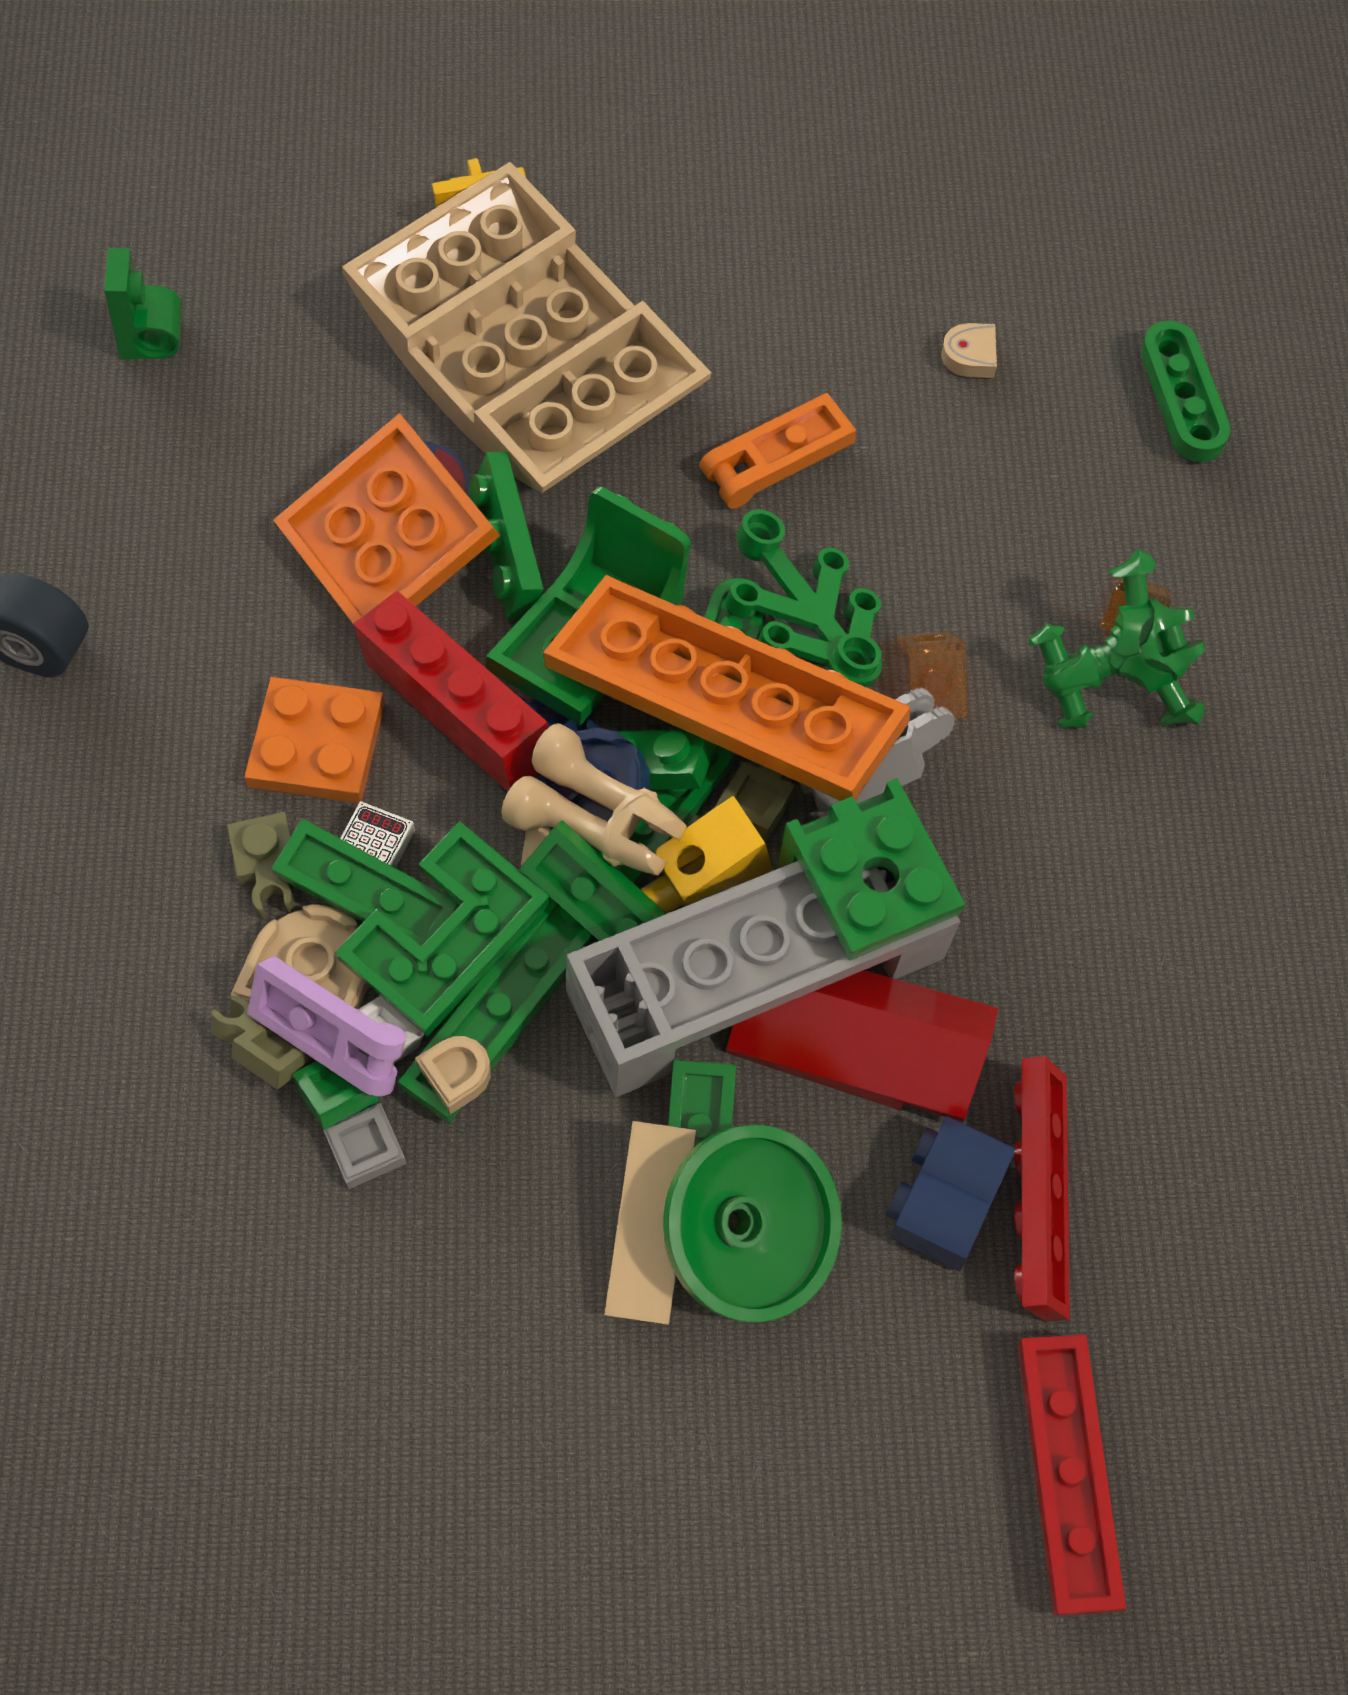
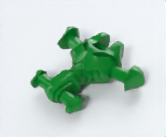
[1029,548,1206,729]

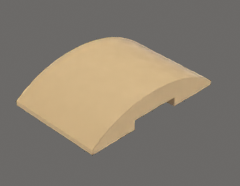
[342,162,711,493]

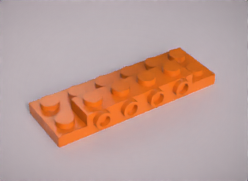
[543,575,911,801]

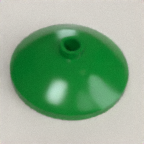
[663,1125,842,1322]

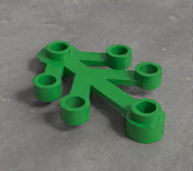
[725,509,882,687]

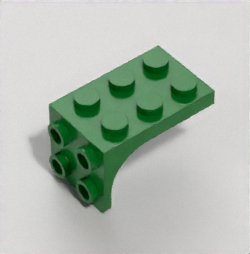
[486,487,691,725]

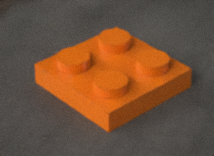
[244,677,385,803]

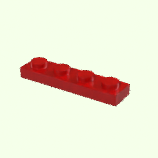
[1014,1056,1070,1322]
[1017,1334,1126,1617]

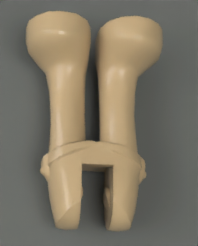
[501,723,686,876]

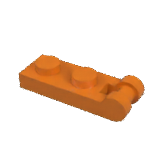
[699,393,857,509]

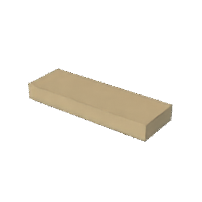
[604,1121,696,1325]

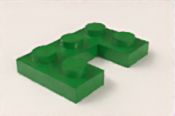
[335,821,551,1037]

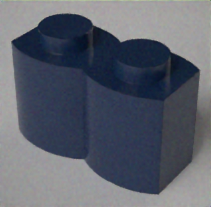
[886,1116,1016,1272]

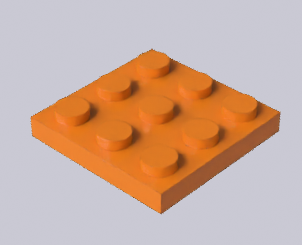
[273,413,500,623]

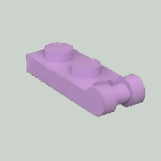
[247,956,406,1096]

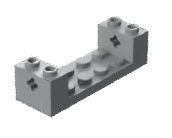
[566,861,960,1097]

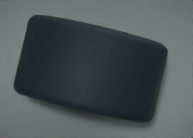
[0,573,89,678]

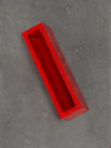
[353,591,549,792]

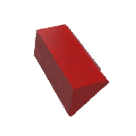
[726,970,999,1123]

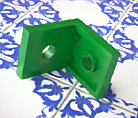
[777,778,965,961]

